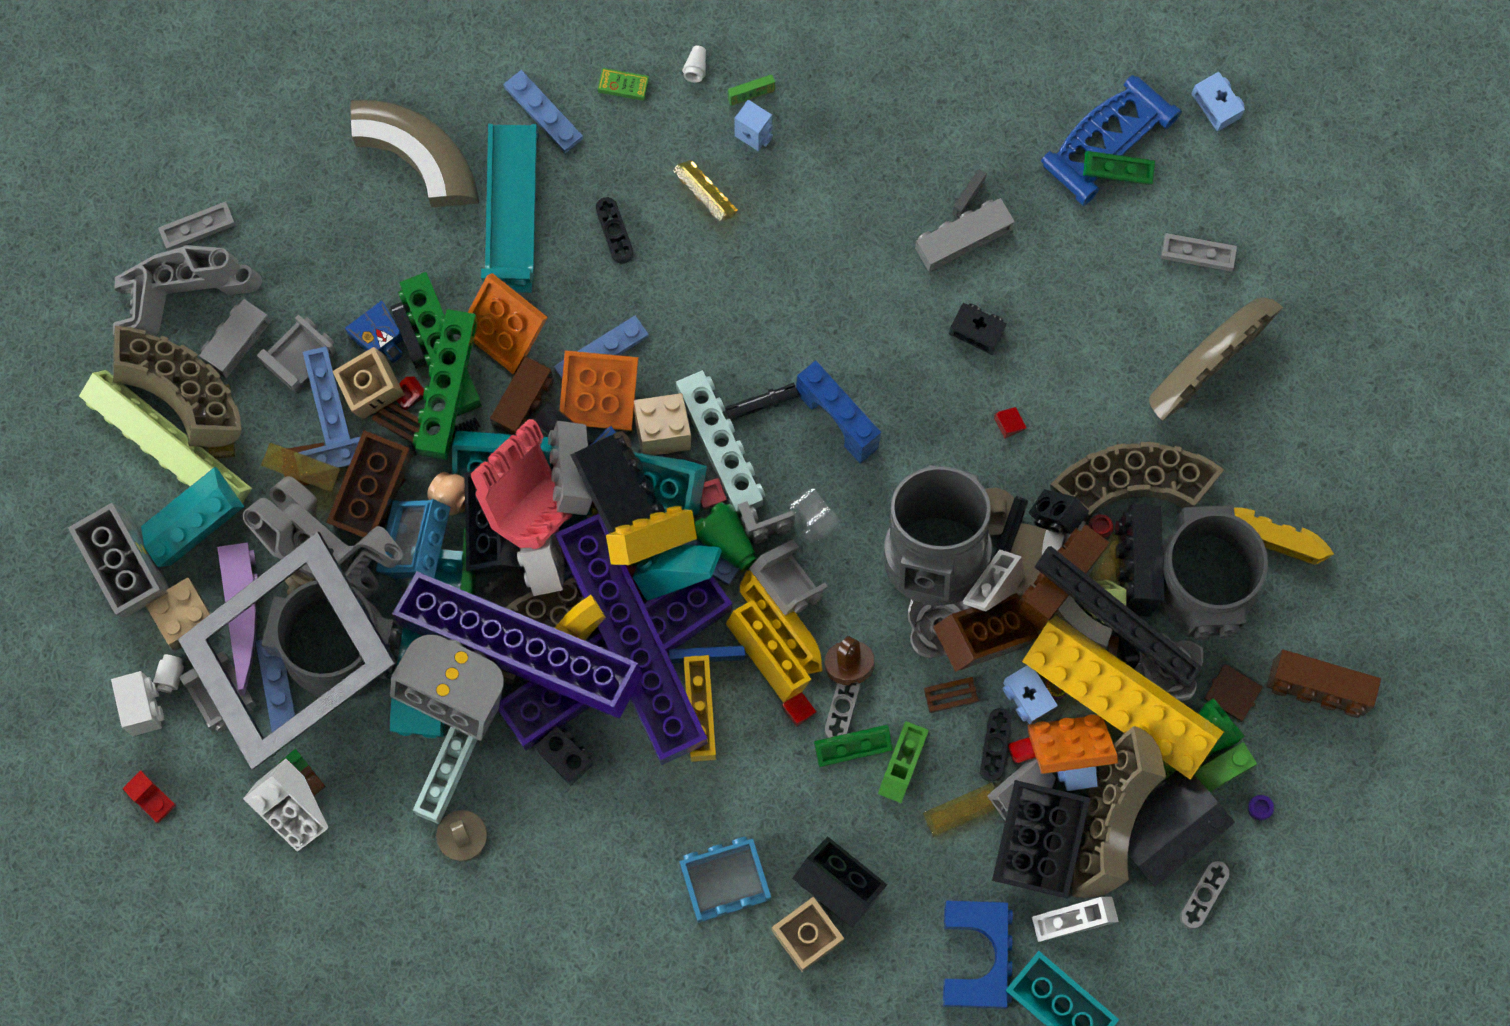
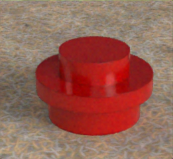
[1088,514,1113,539]

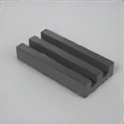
[952,169,987,219]

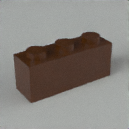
[490,356,554,435]

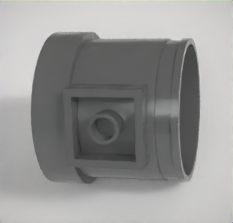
[884,465,992,605]
[1158,505,1268,640]
[261,580,402,700]

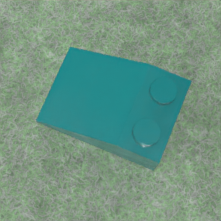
[634,452,707,516]
[632,544,722,601]

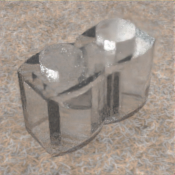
[787,486,842,545]

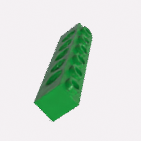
[398,272,482,416]
[413,309,478,460]

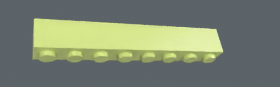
[79,370,252,504]

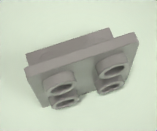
[737,501,795,544]

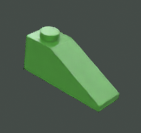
[878,721,929,803]
[1194,742,1257,792]

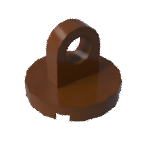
[825,636,875,685]

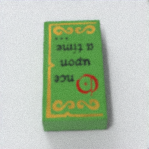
[598,68,649,101]
[728,75,775,106]

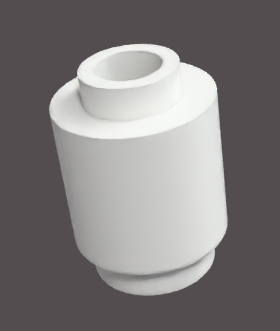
[153,654,184,693]

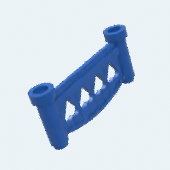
[1041,75,1182,206]

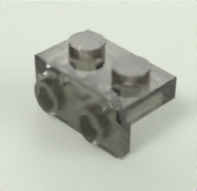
[484,566,532,608]

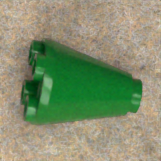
[694,502,757,572]
[1198,698,1245,756]

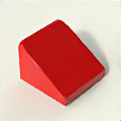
[396,376,424,410]
[994,407,1027,439]
[782,692,817,727]
[1008,737,1036,763]

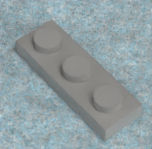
[158,201,236,251]
[1161,233,1237,272]

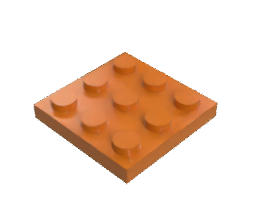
[468,273,548,374]
[560,350,639,431]
[1027,714,1118,774]

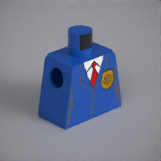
[345,300,403,362]

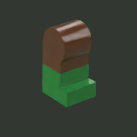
[278,748,326,796]

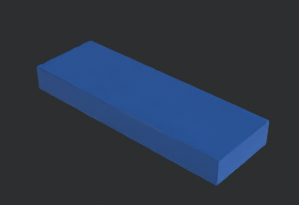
[669,646,745,664]

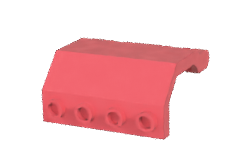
[471,419,573,549]

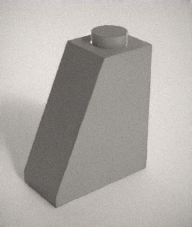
[987,758,1056,820]

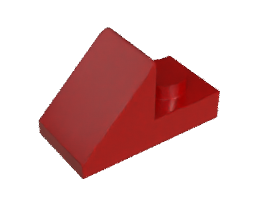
[122,770,176,823]

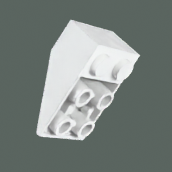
[243,759,328,852]

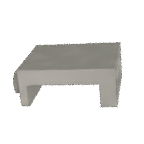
[257,315,336,393]
[749,540,828,615]
[179,651,257,732]

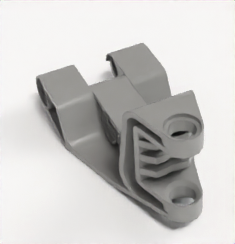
[113,245,262,337]
[243,476,403,598]

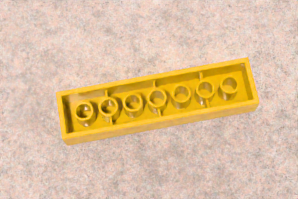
[1022,615,1224,779]

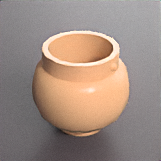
[427,472,465,516]

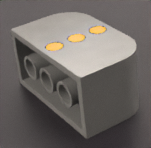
[68,503,169,618]
[390,635,504,741]

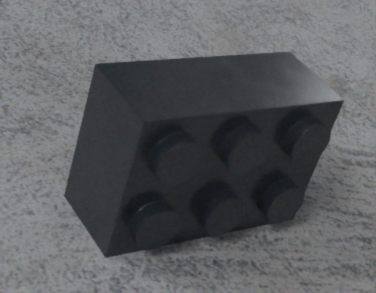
[792,836,888,928]

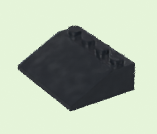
[570,430,665,533]
[1128,770,1235,887]
[992,780,1090,899]

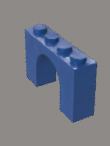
[796,360,881,464]
[943,901,1013,1009]

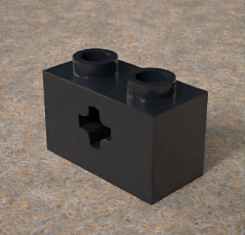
[949,302,1007,355]

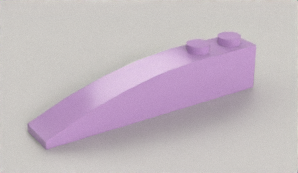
[217,543,258,696]

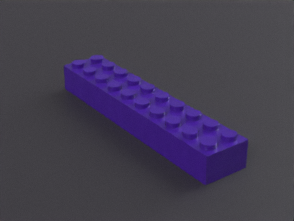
[555,514,708,765]
[392,572,643,719]
[498,576,732,751]

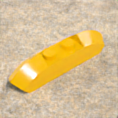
[1234,508,1334,565]
[740,571,822,674]
[555,595,606,641]

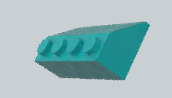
[452,431,553,477]
[141,467,244,567]
[1005,951,1119,1026]

